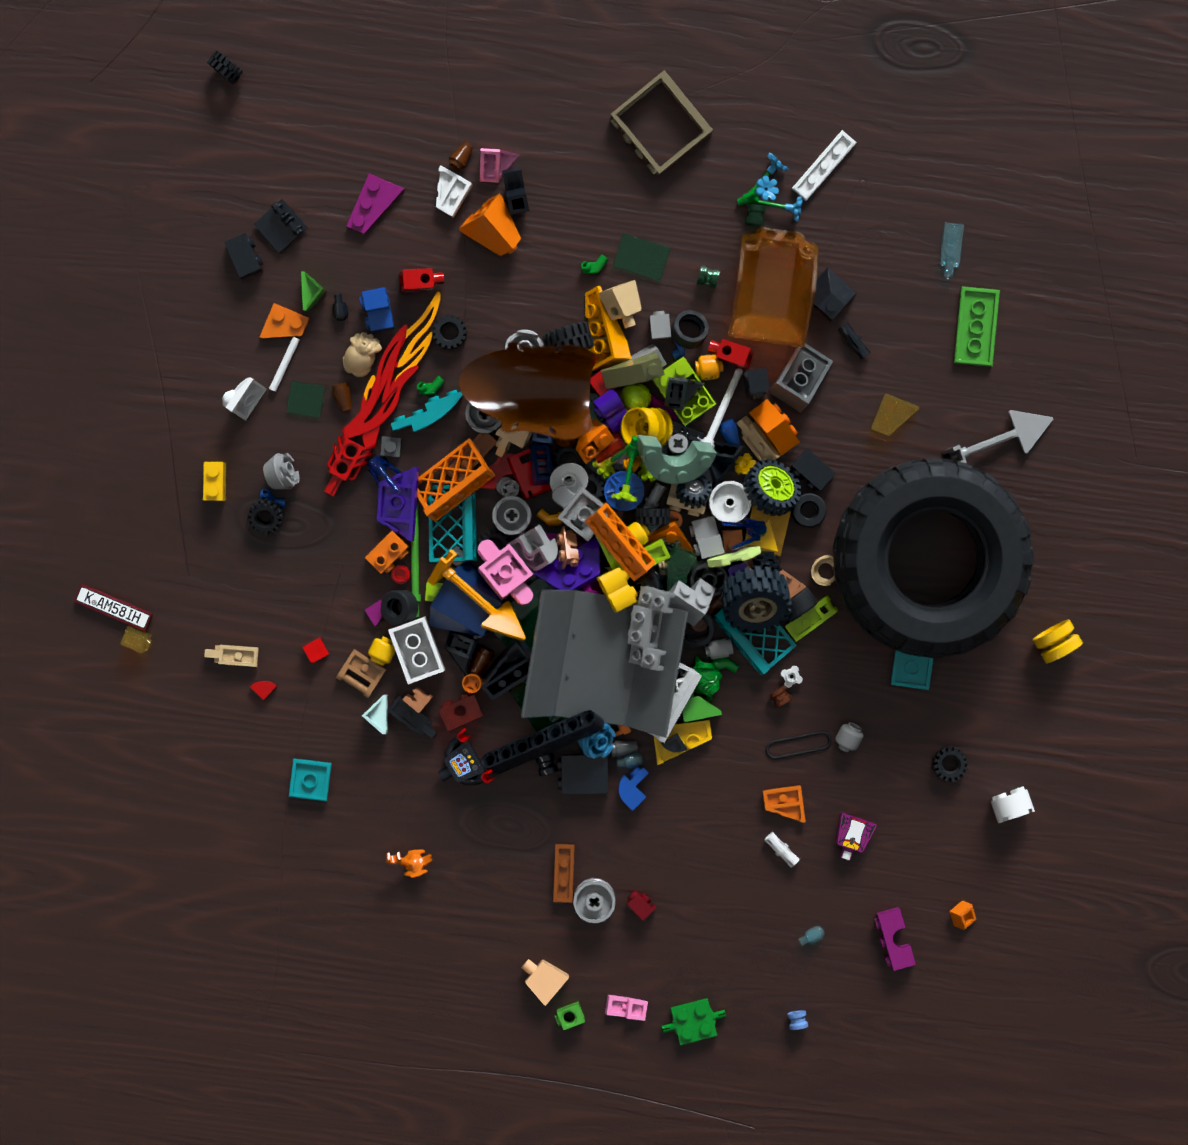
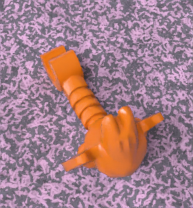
[386,850,432,878]

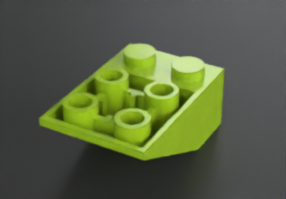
[652,356,716,426]

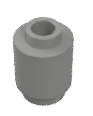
[705,638,734,660]

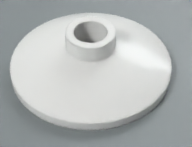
[550,463,588,494]

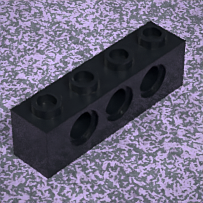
[743,367,770,401]

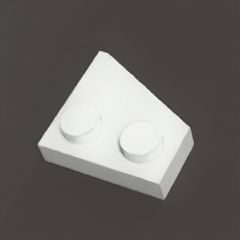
[436,165,473,218]

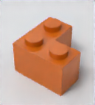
[749,399,800,456]

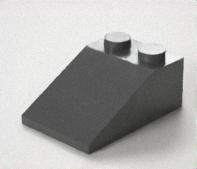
[769,341,833,413]

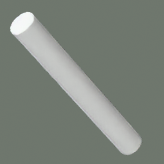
[269,337,300,392]

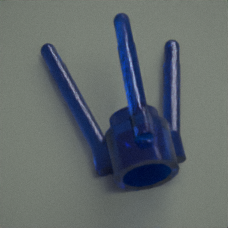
[367,455,402,492]
[722,519,767,550]

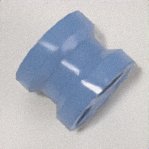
[787,1010,808,1030]

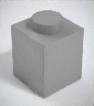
[649,311,671,340]

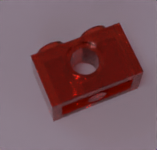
[439,693,484,731]

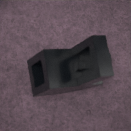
[502,167,529,215]

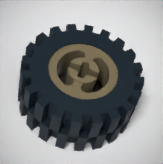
[721,566,792,633]

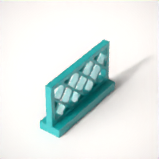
[428,485,477,563]
[712,608,797,675]

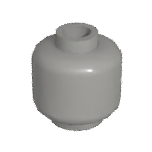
[835,722,864,752]

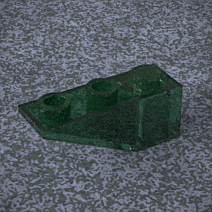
[665,543,697,592]

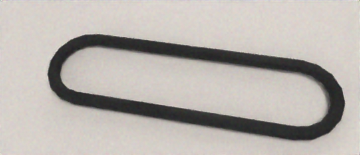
[766,731,831,759]

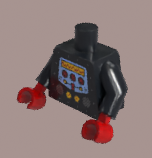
[438,728,495,785]

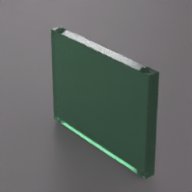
[613,233,670,281]

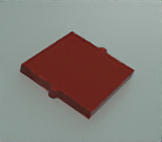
[595,431,625,464]

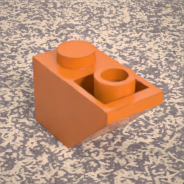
[576,418,615,464]

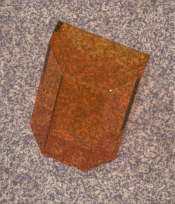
[728,227,818,347]

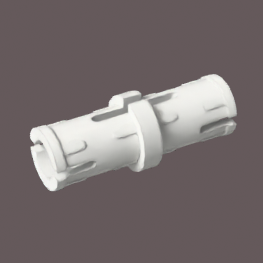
[764,832,799,867]

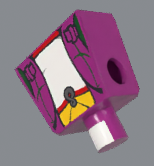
[836,812,877,860]

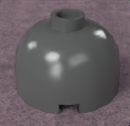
[690,557,728,596]

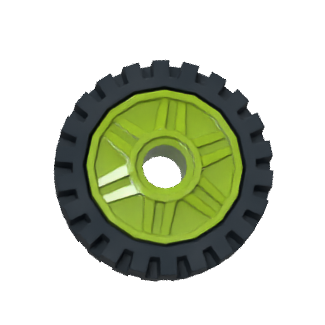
[743,459,801,516]

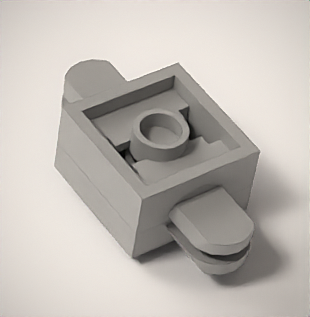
[552,486,608,541]

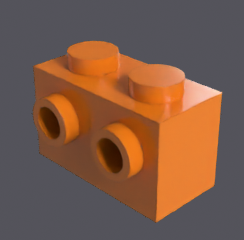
[365,530,409,574]

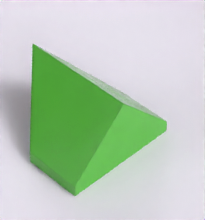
[301,272,327,312]

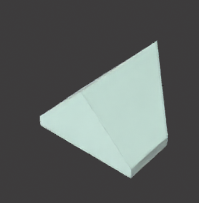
[362,695,388,734]

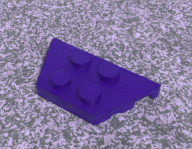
[377,467,419,541]
[534,537,601,590]

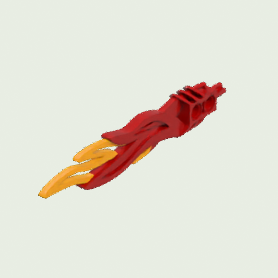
[324,291,441,496]

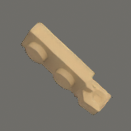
[737,415,781,462]
[204,645,259,667]

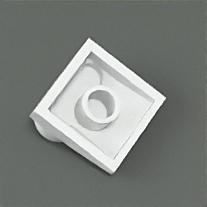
[222,377,267,421]

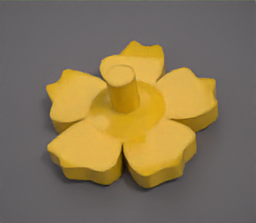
[735,453,756,475]

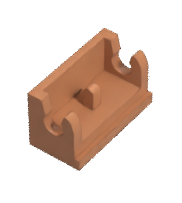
[403,687,433,713]

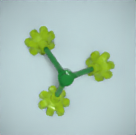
[592,436,656,502]

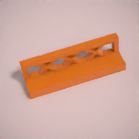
[584,502,655,581]

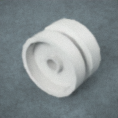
[708,481,751,523]

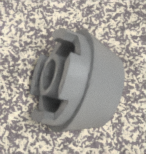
[263,453,299,490]

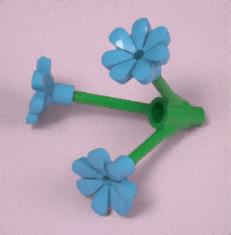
[737,152,803,222]

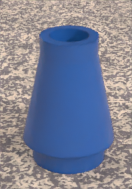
[719,419,741,445]

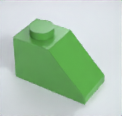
[682,692,722,722]

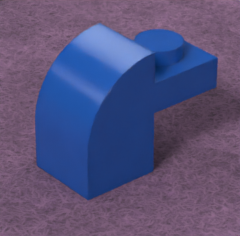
[619,766,649,811]

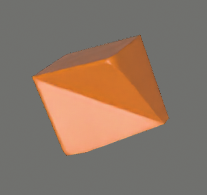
[949,901,977,930]

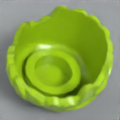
[620,384,651,411]

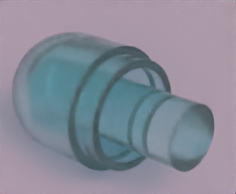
[616,752,643,769]
[798,926,825,946]

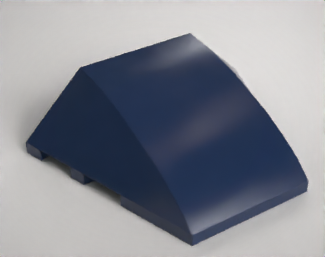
[429,561,503,637]

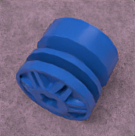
[604,471,644,511]

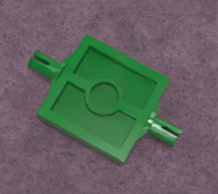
[662,998,726,1045]

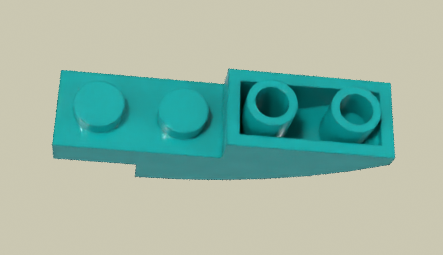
[391,390,463,432]

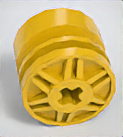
[621,407,673,447]

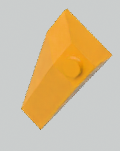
[585,286,631,372]

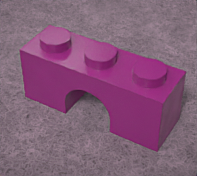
[874,907,916,971]

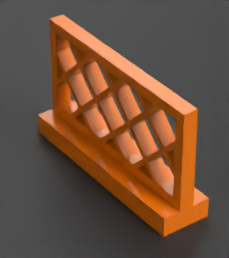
[417,438,495,522]

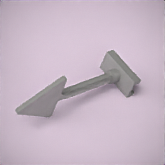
[942,410,1053,463]

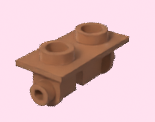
[556,526,580,569]

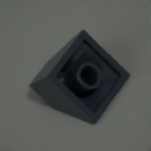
[802,267,856,322]

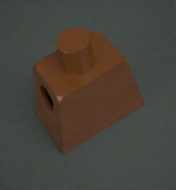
[721,526,743,563]

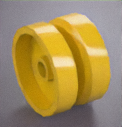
[1032,619,1083,663]

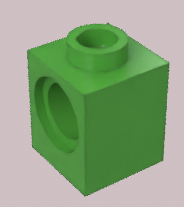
[555,1001,585,1030]

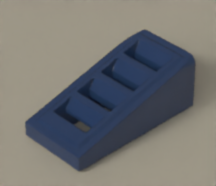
[530,443,553,485]

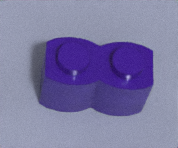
[593,389,627,434]

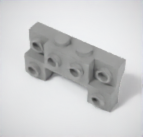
[628,586,676,671]

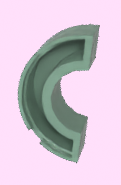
[637,435,717,484]

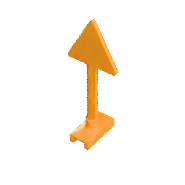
[428,549,526,641]

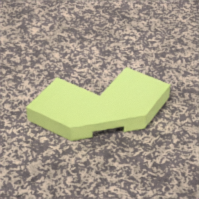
[707,546,761,567]

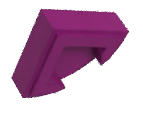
[365,600,383,626]

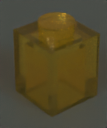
[120,626,152,653]

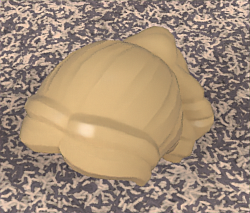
[343,332,382,377]

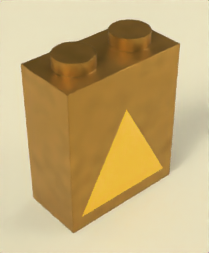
[743,505,791,556]

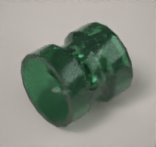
[744,204,766,227]
[697,265,720,288]

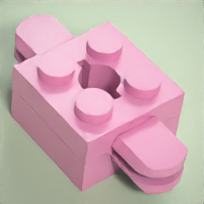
[477,540,533,606]

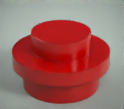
[391,565,410,584]

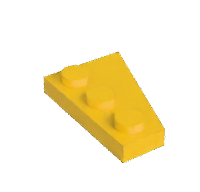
[654,720,712,765]

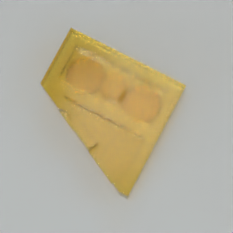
[871,393,920,436]

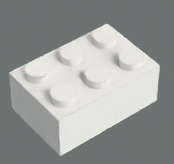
[388,616,445,684]

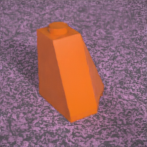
[459,193,521,256]

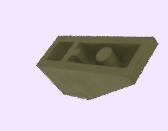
[601,352,665,389]

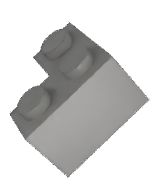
[689,516,724,559]
[668,578,716,626]

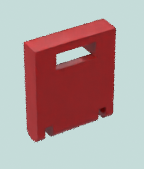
[506,443,554,501]

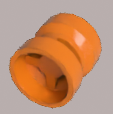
[462,673,482,693]

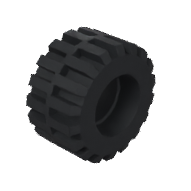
[542,322,594,352]

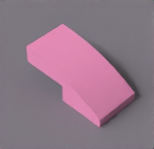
[605,995,648,1021]

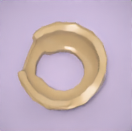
[811,555,835,586]

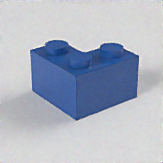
[359,287,395,333]

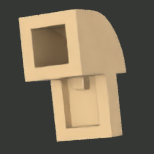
[495,423,533,457]

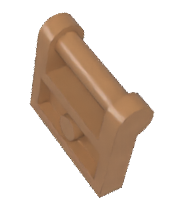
[336,649,387,698]

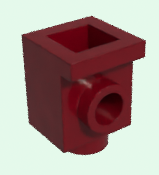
[627,890,657,920]

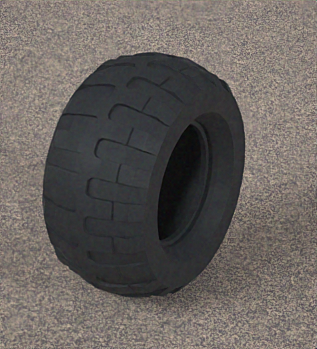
[833,458,1034,658]

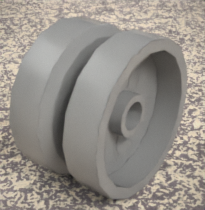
[573,878,616,923]

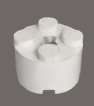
[991,786,1035,823]

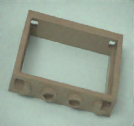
[610,70,713,176]

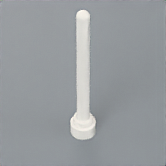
[700,368,743,448]

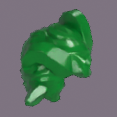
[692,656,722,702]

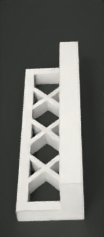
[649,663,702,743]

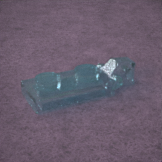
[940,222,964,277]

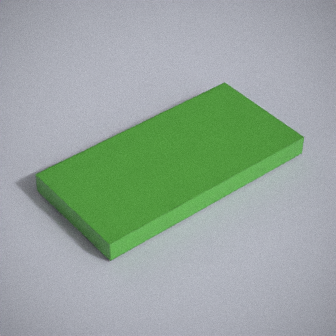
[954,286,1000,367]

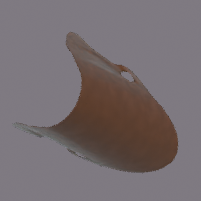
[459,342,598,440]

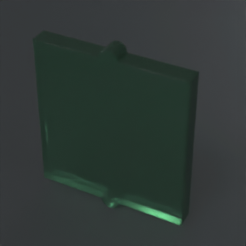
[287,381,325,417]

